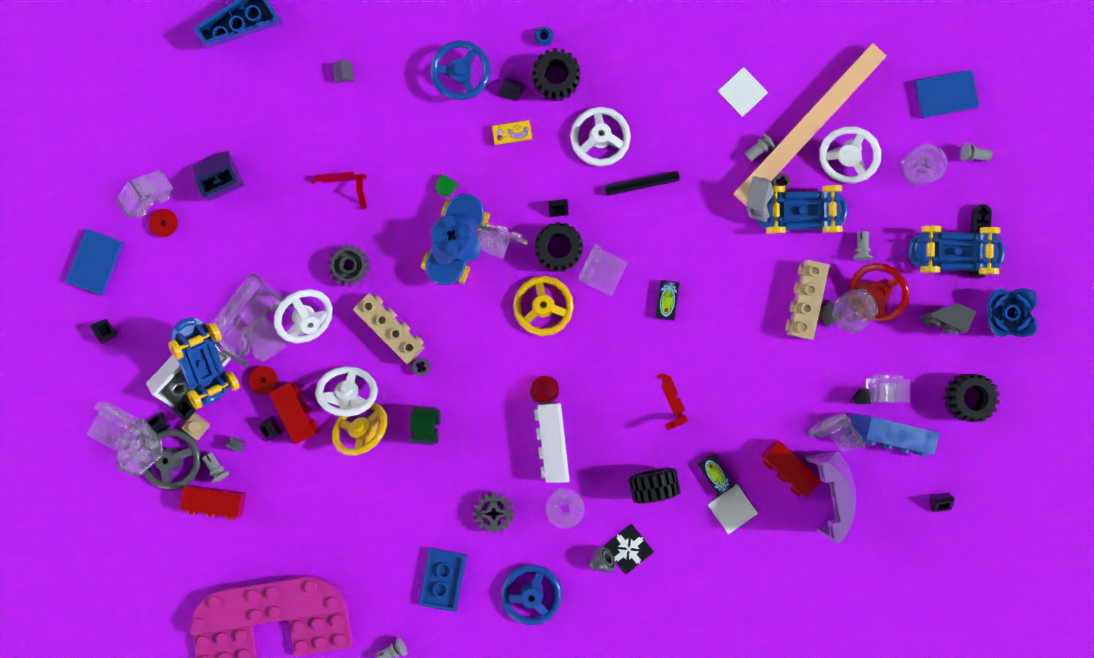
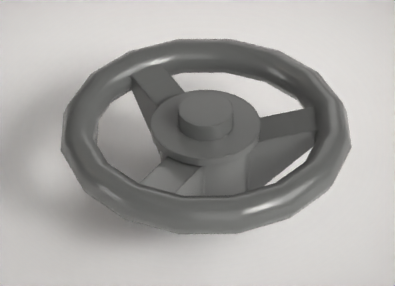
[140,429,201,490]

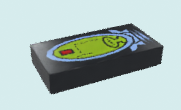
[655,280,680,321]
[697,453,734,496]

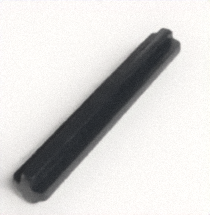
[605,171,680,196]

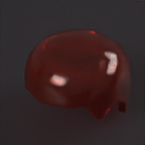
[530,375,560,404]

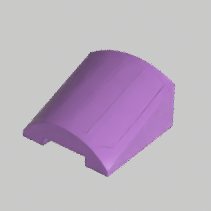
[804,451,856,544]

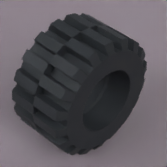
[532,48,580,101]
[535,222,583,272]
[943,374,1000,422]
[628,467,681,504]

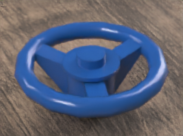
[430,40,491,101]
[501,564,562,626]

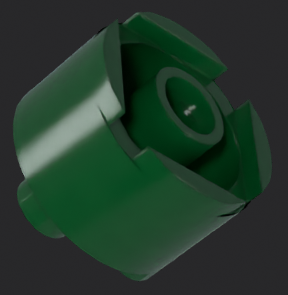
[410,405,441,446]

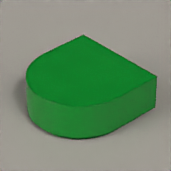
[436,173,459,197]

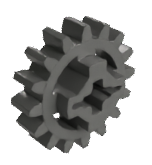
[473,491,515,534]

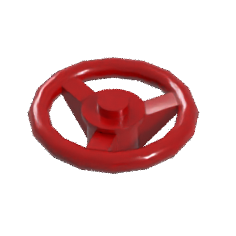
[849,263,910,322]

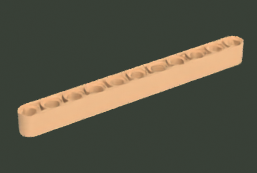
[733,43,887,206]

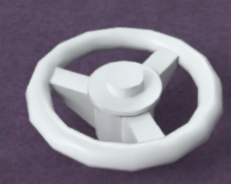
[570,106,631,167]
[819,126,881,183]
[274,289,333,343]
[315,366,378,417]

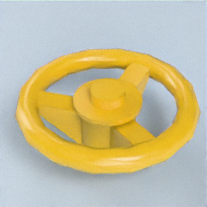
[513,275,574,336]
[332,402,387,456]

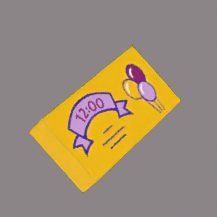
[492,120,532,146]

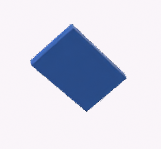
[914,70,980,119]
[65,228,124,296]
[418,547,467,612]

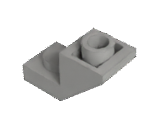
[746,176,774,222]

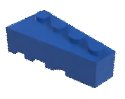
[193,0,283,48]
[847,413,940,457]

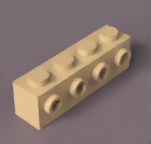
[785,260,830,340]
[353,293,425,364]

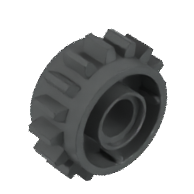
[328,244,371,287]

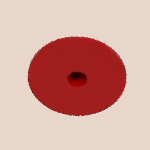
[149,209,178,237]
[249,366,278,395]

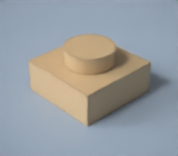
[182,413,210,440]

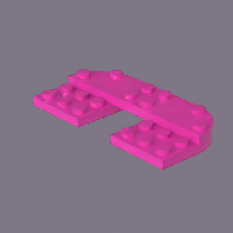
[190,575,353,658]

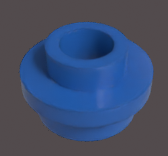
[534,26,553,46]

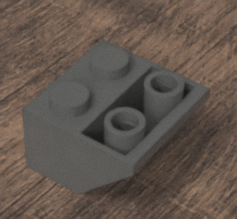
[919,303,976,336]

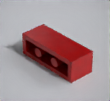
[269,382,319,445]
[760,440,822,498]
[180,484,246,520]

